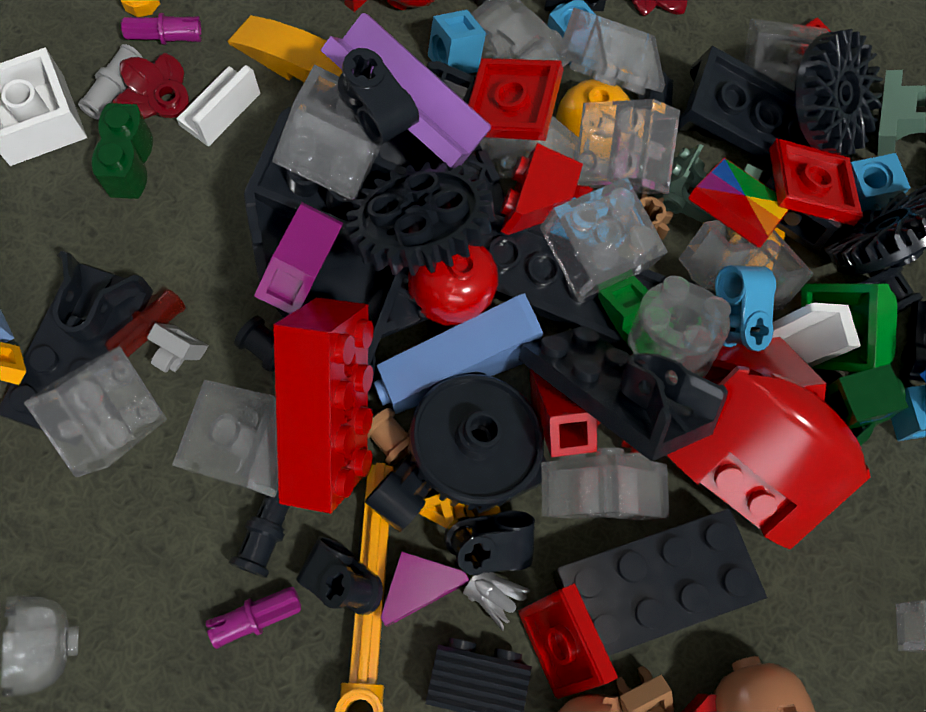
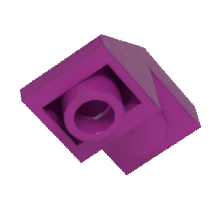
[254,202,344,314]

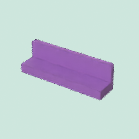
[321,13,491,168]

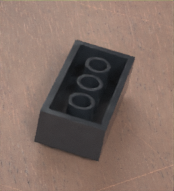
[552,508,767,656]

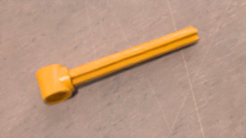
[335,463,394,712]

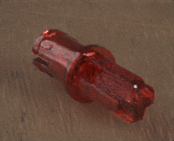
[105,289,186,361]

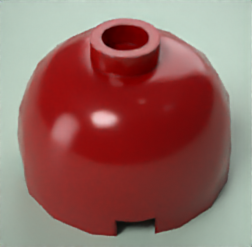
[408,245,498,326]

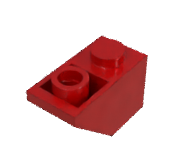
[500,143,583,235]

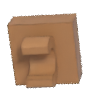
[616,666,674,712]

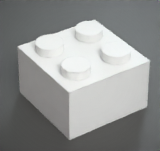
[0,47,87,166]

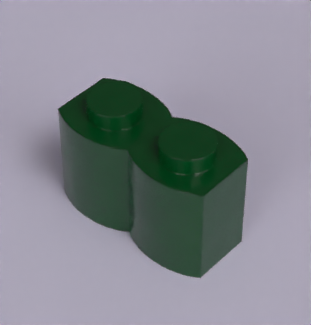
[92,103,153,199]

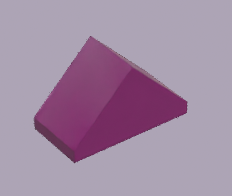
[381,552,469,627]

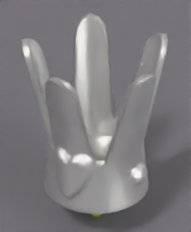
[463,572,530,631]

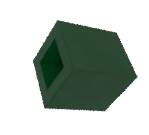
[825,364,909,429]

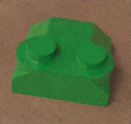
[800,284,897,372]

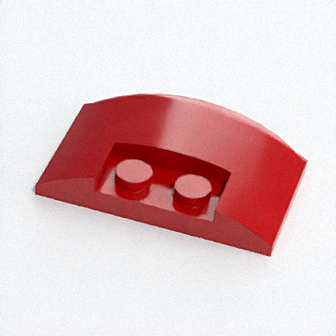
[667,366,871,550]

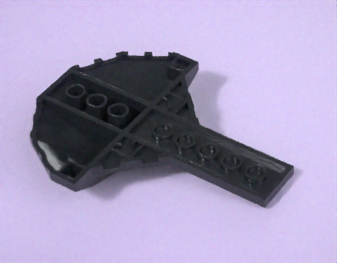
[244,61,670,365]

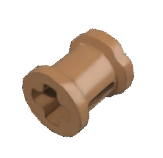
[368,408,410,466]

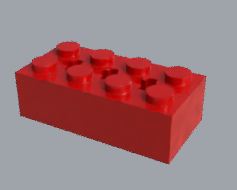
[273,297,373,514]

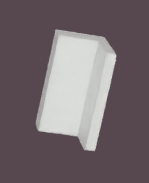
[176,65,260,147]
[756,303,861,367]

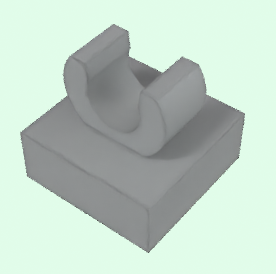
[147,323,209,372]

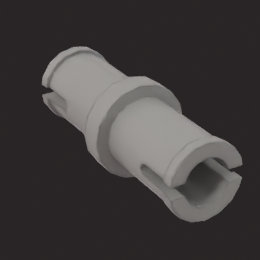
[78,44,143,120]

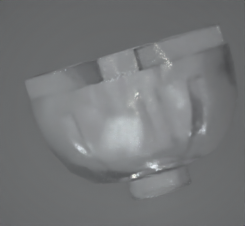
[1,595,79,697]

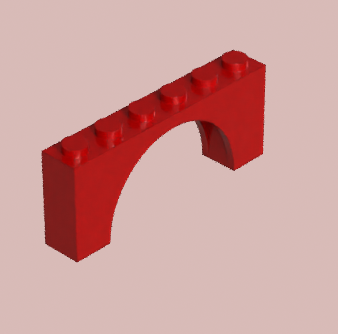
[530,337,826,458]

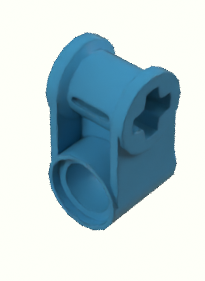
[712,265,776,351]

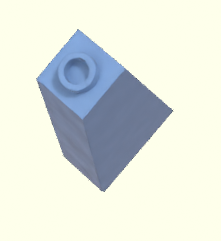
[373,293,543,414]

